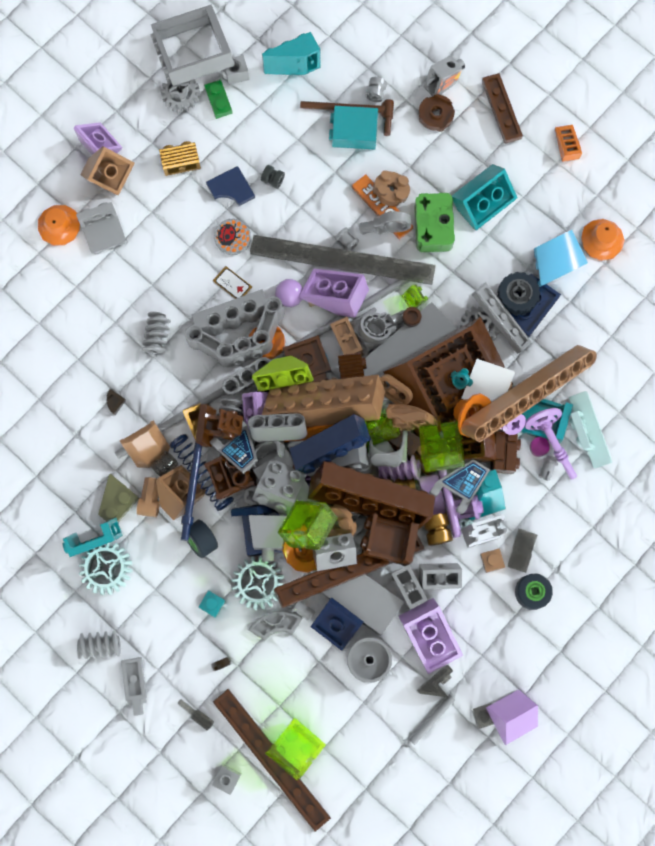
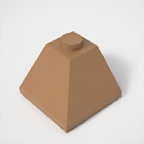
[80,146,135,196]
[156,465,206,520]

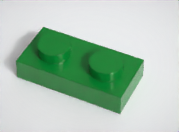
[204,80,233,119]

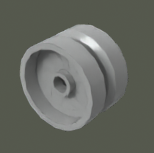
[347,638,392,683]

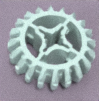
[79,542,133,595]
[231,556,284,610]

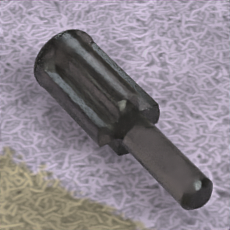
[178,699,214,731]

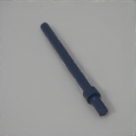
[181,442,202,541]

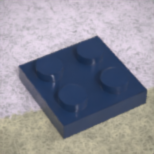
[310,598,364,651]

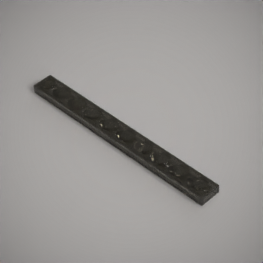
[250,235,436,285]

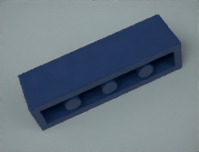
[290,414,371,474]

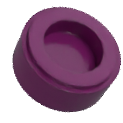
[530,437,550,457]

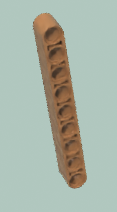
[461,345,597,442]

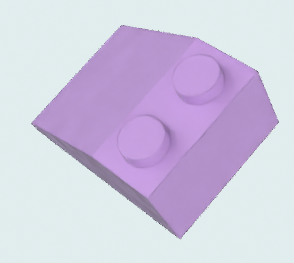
[299,268,369,318]
[398,598,463,674]

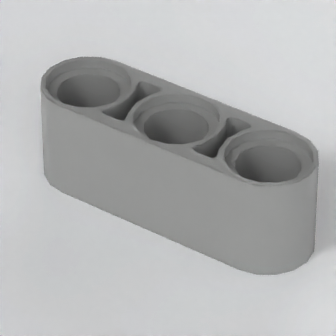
[222,357,270,396]
[248,413,307,442]

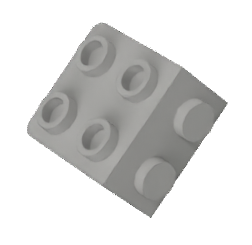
[76,202,126,254]
[252,459,306,516]

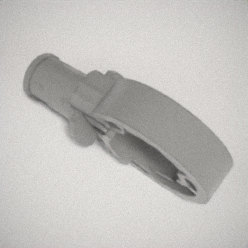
[359,211,411,234]
[358,310,404,345]

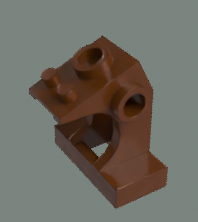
[195,404,243,447]

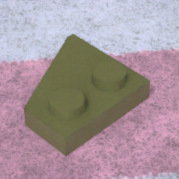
[98,474,139,523]

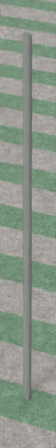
[114,267,423,459]

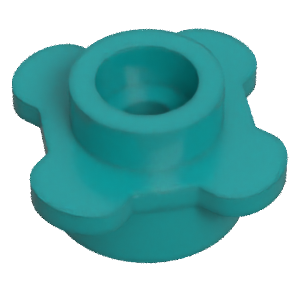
[451,368,473,390]

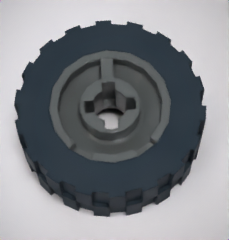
[497,272,540,316]

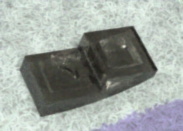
[507,528,538,573]

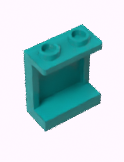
[520,399,573,444]
[62,518,123,557]

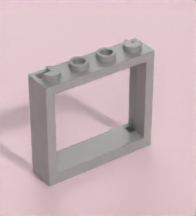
[150,4,234,86]

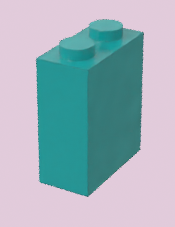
[329,106,378,150]

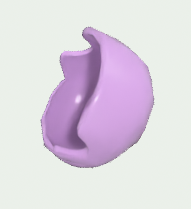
[275,279,303,307]

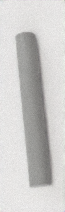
[409,695,455,745]

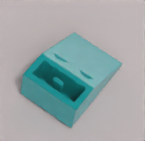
[262,31,321,75]

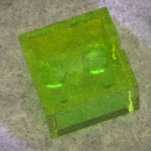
[419,421,465,472]
[277,501,338,550]
[265,718,326,780]

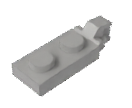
[121,657,147,716]

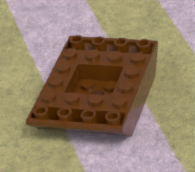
[383,317,514,439]

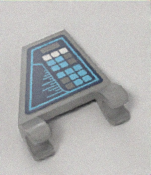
[210,421,258,474]
[429,459,490,514]

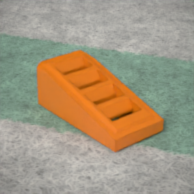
[555,125,582,162]

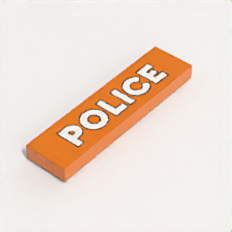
[352,174,414,240]

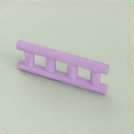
[436,458,461,538]

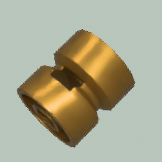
[424,513,453,546]

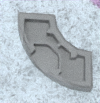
[248,611,303,641]

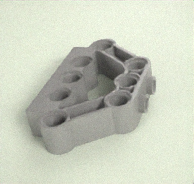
[185,289,285,368]

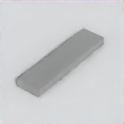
[472,282,531,354]

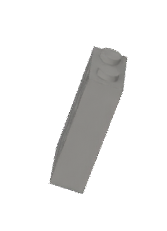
[323,574,404,636]

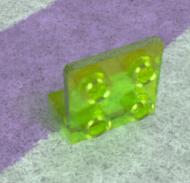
[365,413,401,448]

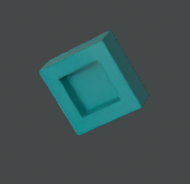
[198,590,226,618]

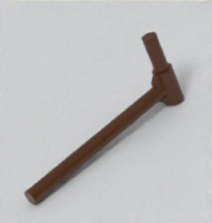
[300,99,394,136]

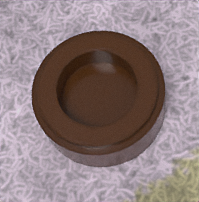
[402,307,422,327]

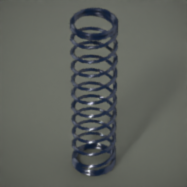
[170,434,234,511]

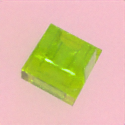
[402,284,428,308]

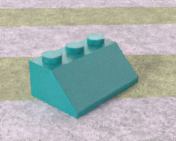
[452,164,518,230]

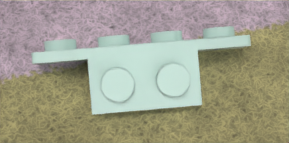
[569,391,612,468]

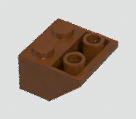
[450,429,496,465]

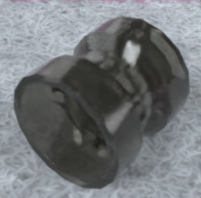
[151,451,178,477]

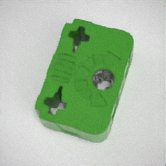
[414,193,455,252]

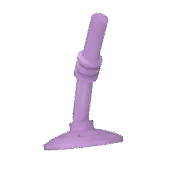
[525,408,577,479]

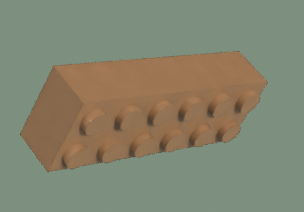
[262,375,385,427]

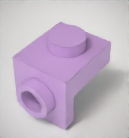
[454,495,484,519]

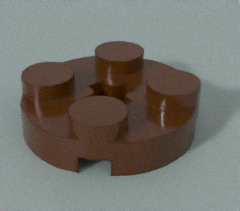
[418,94,455,132]

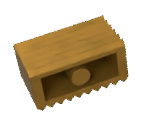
[159,141,201,176]

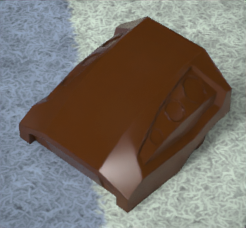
[204,456,257,500]

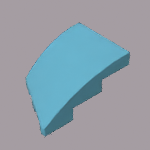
[534,230,588,287]

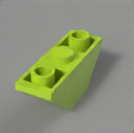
[252,356,314,392]

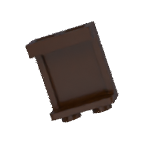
[360,513,419,566]

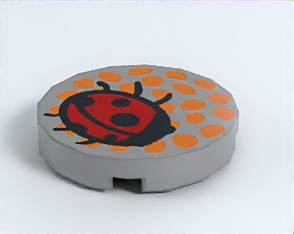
[214,219,251,255]

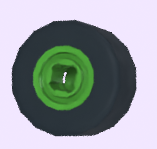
[187,519,218,558]
[515,573,553,610]

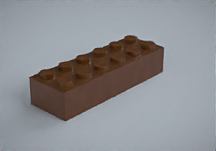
[308,461,435,530]

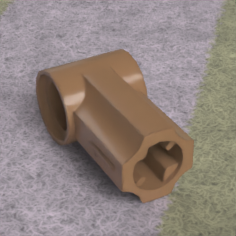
[137,477,160,518]

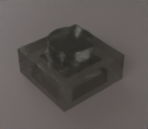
[471,703,494,729]

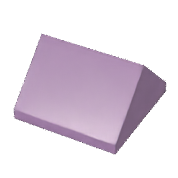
[74,122,123,155]
[486,690,538,745]

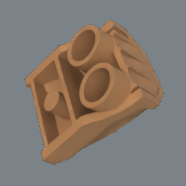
[386,404,438,431]
[119,420,170,468]

